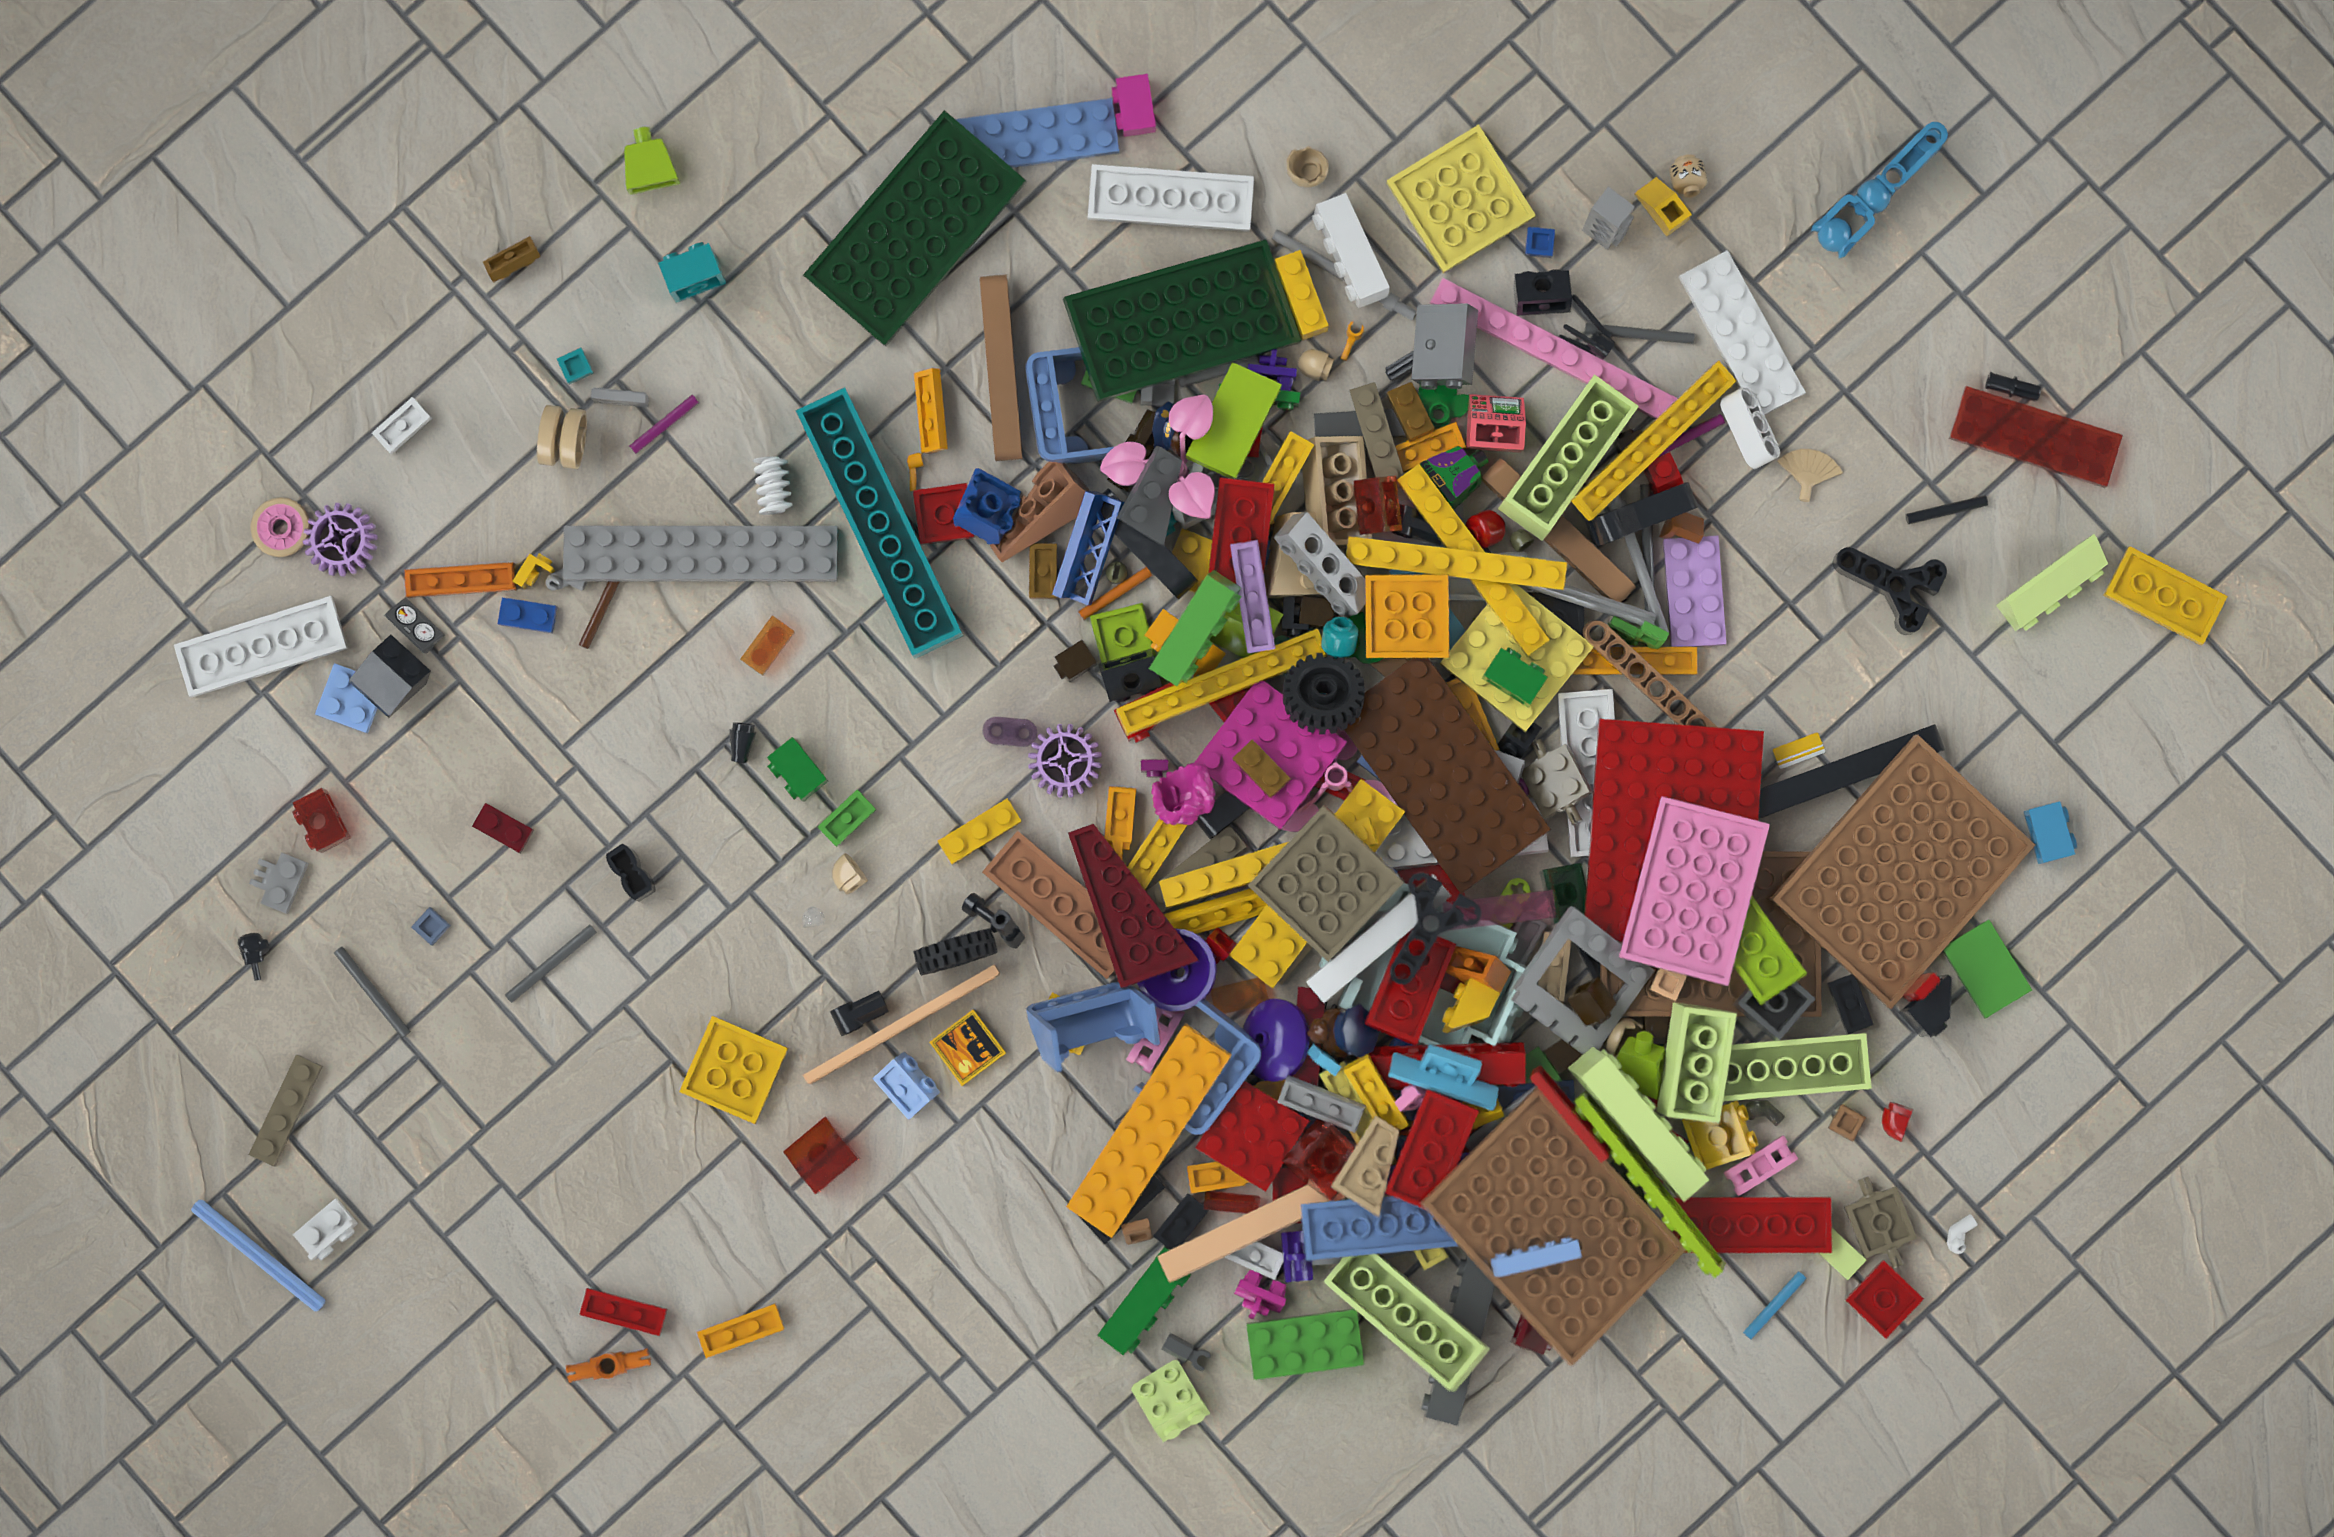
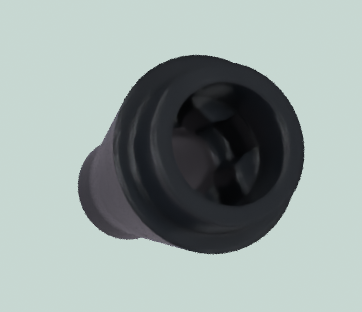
[729,722,757,763]

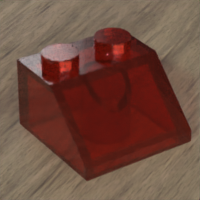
[783,1116,861,1194]
[1282,1119,1355,1201]

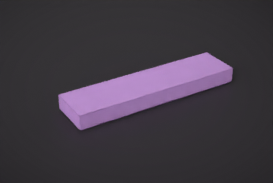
[1230,540,1275,653]

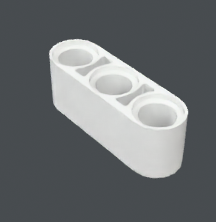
[1720,386,1780,469]

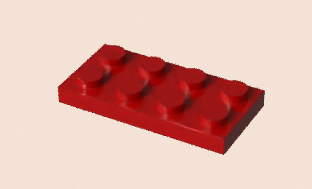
[1208,477,1275,584]
[1364,928,1456,1046]
[1385,1089,1479,1210]

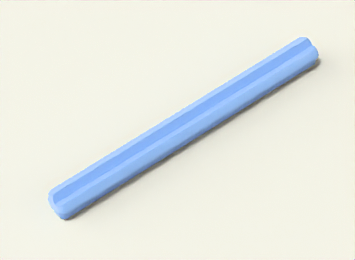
[191,1200,326,1312]

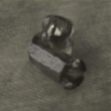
[1746,1100,1785,1126]

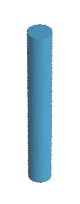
[1743,1271,1807,1340]

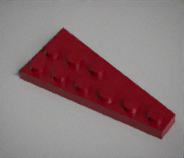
[1068,824,1199,989]

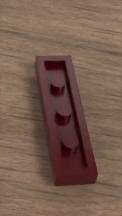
[1291,987,1325,1087]

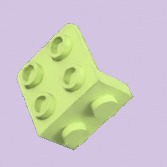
[1131,1360,1210,1442]

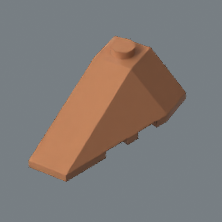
[990,462,1090,562]

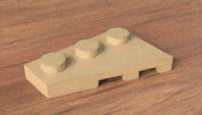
[1331,1116,1399,1217]

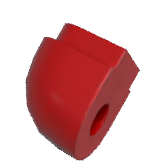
[1881,1102,1913,1142]

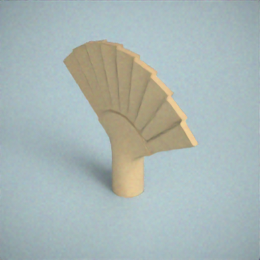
[1777,449,1843,502]

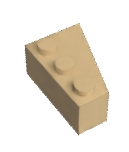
[1264,512,1320,598]

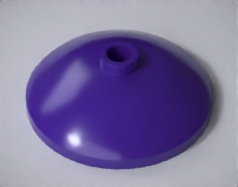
[1137,929,1217,1012]
[1243,999,1309,1082]

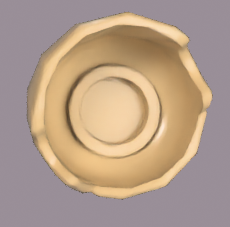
[1286,146,1328,188]
[1604,1018,1644,1058]

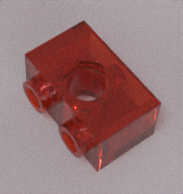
[1354,476,1402,535]
[292,788,351,853]

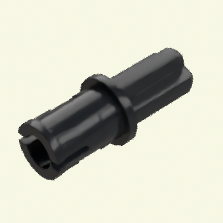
[1985,371,2041,401]

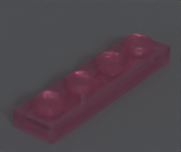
[1442,890,1556,930]

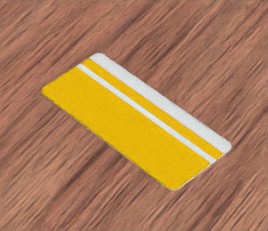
[1773,732,1825,769]

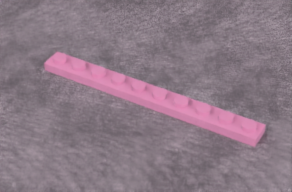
[1430,278,1677,419]

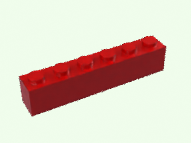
[1358,1042,1526,1090]

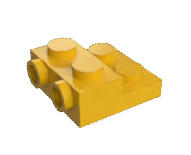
[1682,1100,1758,1170]

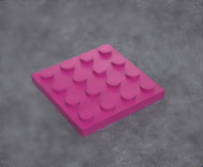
[1194,681,1347,830]

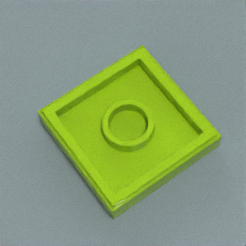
[1090,603,1156,663]

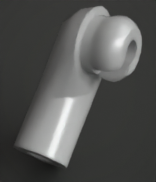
[546,569,588,591]

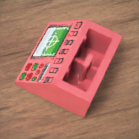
[1466,394,1526,453]

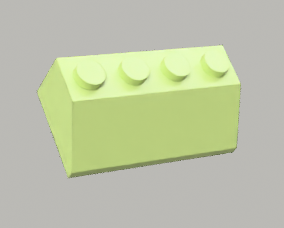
[1996,534,2108,631]
[1656,1002,1737,1123]

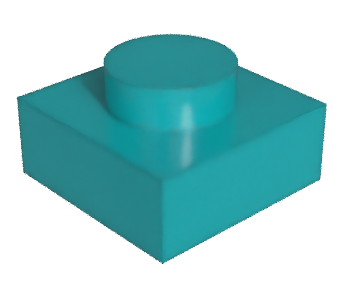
[557,348,594,385]

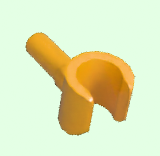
[1340,321,1364,361]
[907,453,924,491]

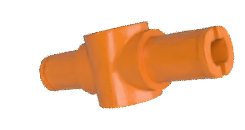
[566,1348,651,1383]

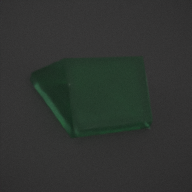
[1539,863,1587,926]

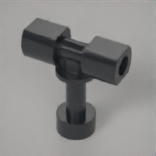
[962,893,1025,949]

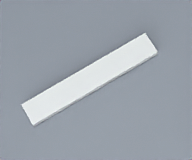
[1306,874,1451,1003]

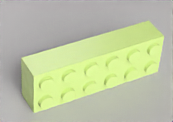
[1498,374,1639,541]
[1723,1033,1872,1101]
[1568,1047,1709,1202]
[1323,1254,1490,1392]

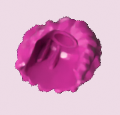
[1151,763,1215,825]

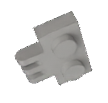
[249,852,309,914]

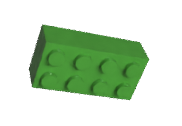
[1149,570,1242,686]
[1246,1309,1364,1380]

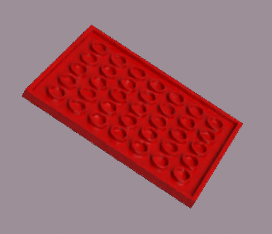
[1585,719,1764,942]

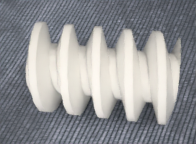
[753,456,793,515]

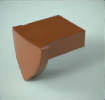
[1659,512,1704,544]

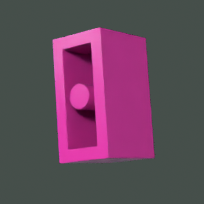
[1111,74,1156,137]

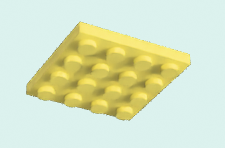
[1386,124,1536,274]
[1440,583,1593,732]

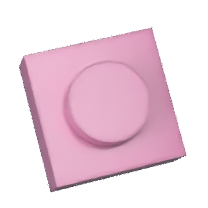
[1395,1084,1427,1111]

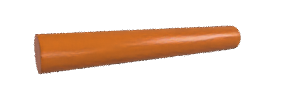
[1078,567,1152,620]

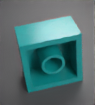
[658,242,726,303]

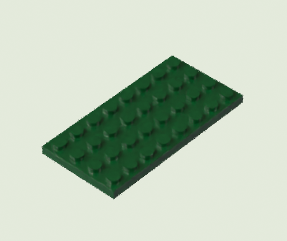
[803,110,1027,347]
[1063,239,1301,402]

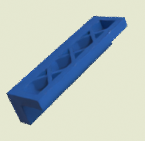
[1052,491,1125,605]

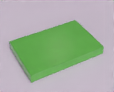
[1943,919,2032,1019]

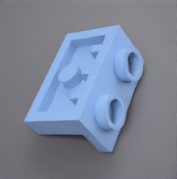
[873,1052,940,1120]

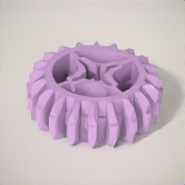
[303,503,378,577]
[1028,724,1102,798]

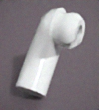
[1947,1214,1978,1254]

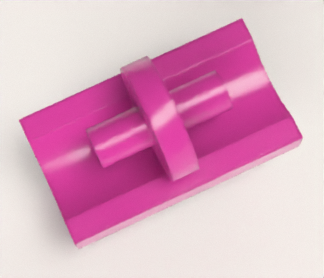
[1234,1270,1286,1319]

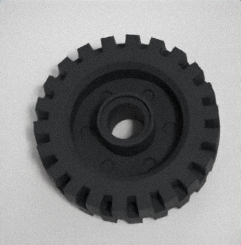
[1283,653,1365,734]
[913,928,998,976]

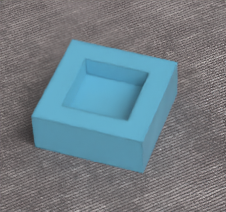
[1307,1043,1342,1076]

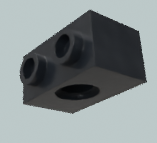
[1514,269,1572,316]
[1098,649,1162,703]

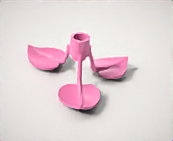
[1100,395,1215,519]
[1282,727,1398,832]

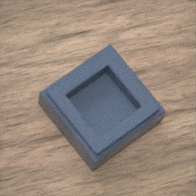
[411,907,451,946]

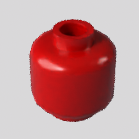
[1465,510,1506,549]

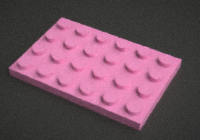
[1619,796,1770,986]

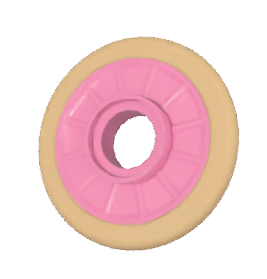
[251,498,310,557]

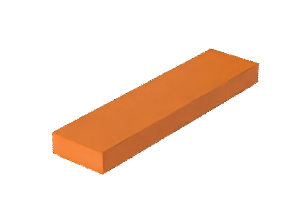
[404,562,516,598]

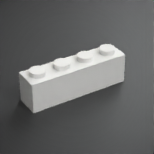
[1312,193,1390,309]

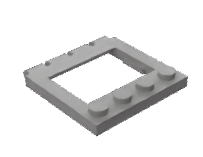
[1512,906,1655,1055]

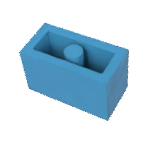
[2024,801,2077,864]

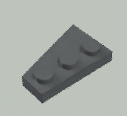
[1117,446,1182,546]

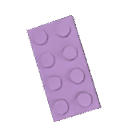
[1663,536,1726,647]

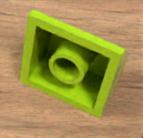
[1209,603,1283,658]

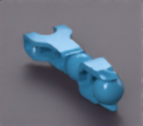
[1811,122,1948,259]

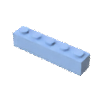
[1491,1237,1581,1277]

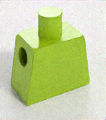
[624,127,680,195]
[1616,1031,1666,1099]

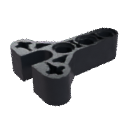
[1585,482,1698,546]
[1832,547,1947,635]
[1390,872,1482,984]

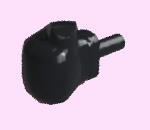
[237,933,269,981]

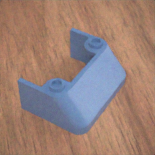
[1025,347,1114,464]
[1026,982,1160,1072]
[1133,999,1261,1135]

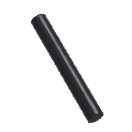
[1905,495,1988,525]

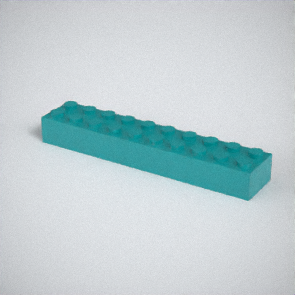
[795,387,963,659]

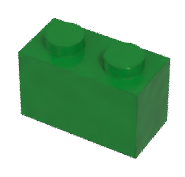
[1482,647,1548,707]
[767,737,829,802]

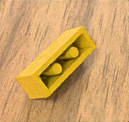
[1275,250,1329,341]

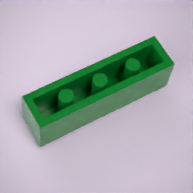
[1097,1246,1192,1356]

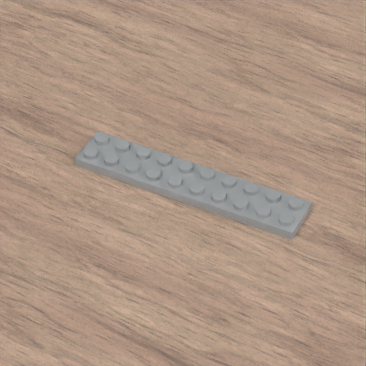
[563,526,838,582]

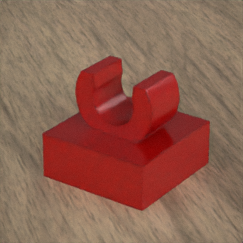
[1205,928,1237,964]

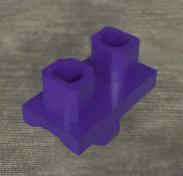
[1248,349,1297,391]
[1281,1230,1314,1283]

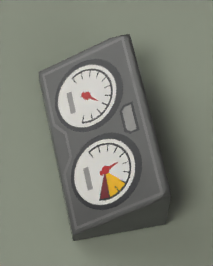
[384,597,445,654]

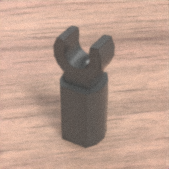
[1161,1333,1211,1371]

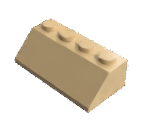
[1302,436,1372,549]

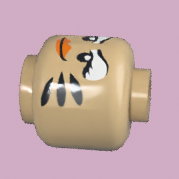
[1669,154,1707,197]

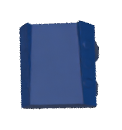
[953,468,1022,544]

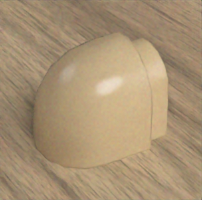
[1298,349,1334,381]
[832,853,868,895]

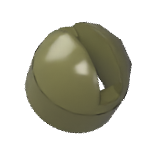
[1510,529,1535,553]
[1106,561,1128,584]

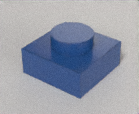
[1525,227,1555,258]

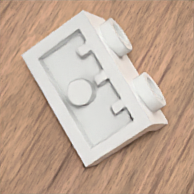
[293,1198,358,1260]

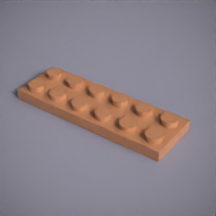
[982,831,1115,979]

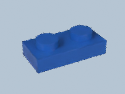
[497,597,557,634]

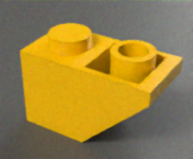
[1634,177,1692,237]
[1442,978,1500,1034]

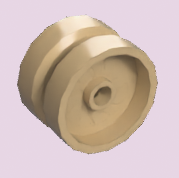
[537,405,587,470]

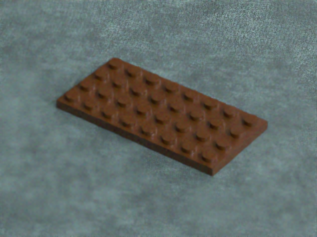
[1345,658,1551,894]

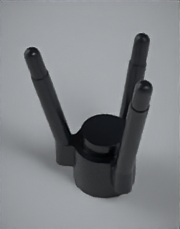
[1559,294,1615,360]

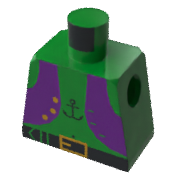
[1420,446,1488,510]

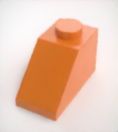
[1446,946,1511,996]

